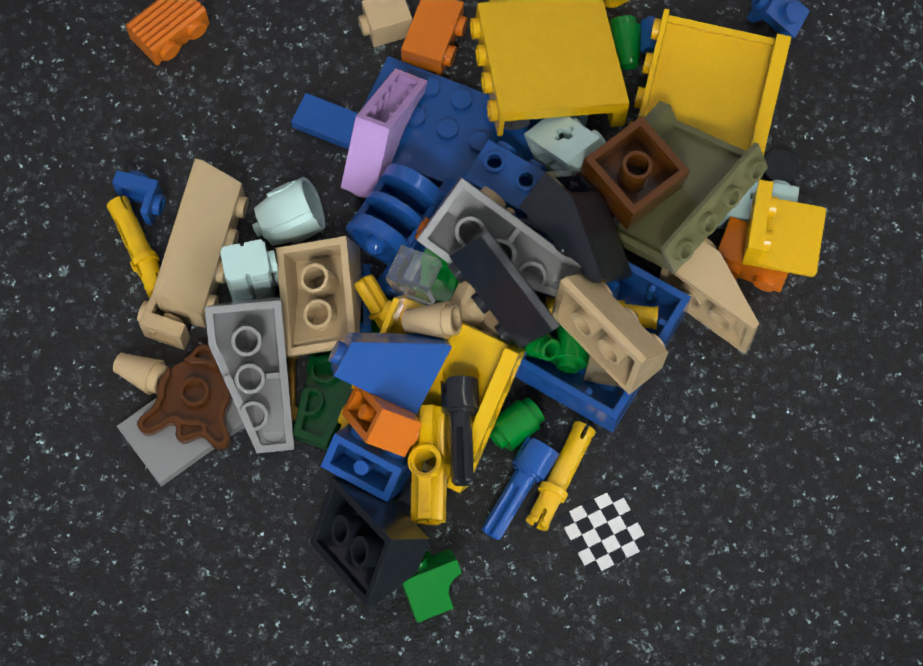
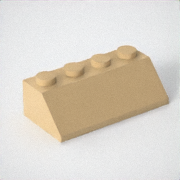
[153,159,249,328]

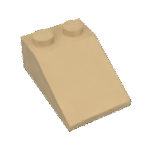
[276,236,362,357]
[659,238,759,354]

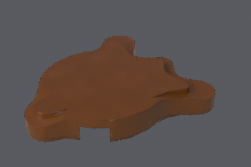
[137,344,232,450]

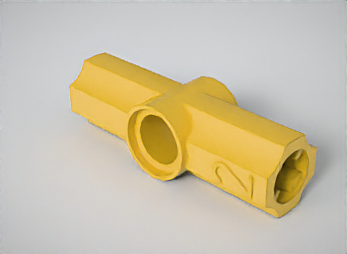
[408,405,451,525]

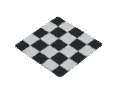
[559,488,650,576]

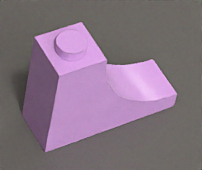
[340,68,428,198]

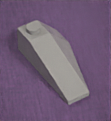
[417,176,581,297]
[205,297,294,453]

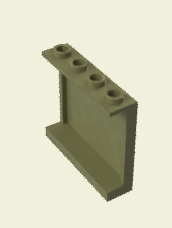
[615,101,768,274]

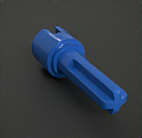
[482,436,559,540]

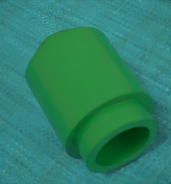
[551,324,589,374]
[490,397,545,451]

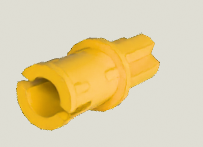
[354,274,388,330]

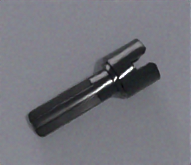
[440,376,479,486]

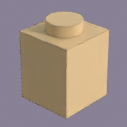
[358,0,412,47]

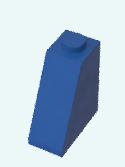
[329,332,452,414]

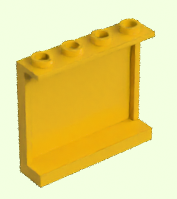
[470,0,629,136]
[629,9,791,156]
[338,295,526,493]

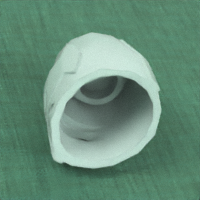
[252,177,325,246]

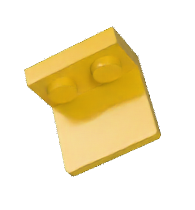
[742,180,826,277]

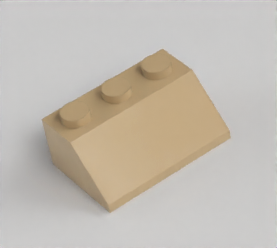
[552,274,668,395]

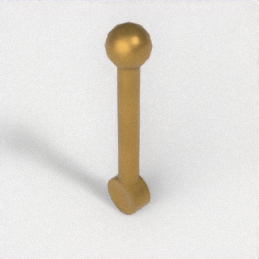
[286,356,299,422]

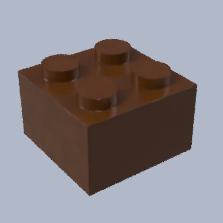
[580,116,690,230]

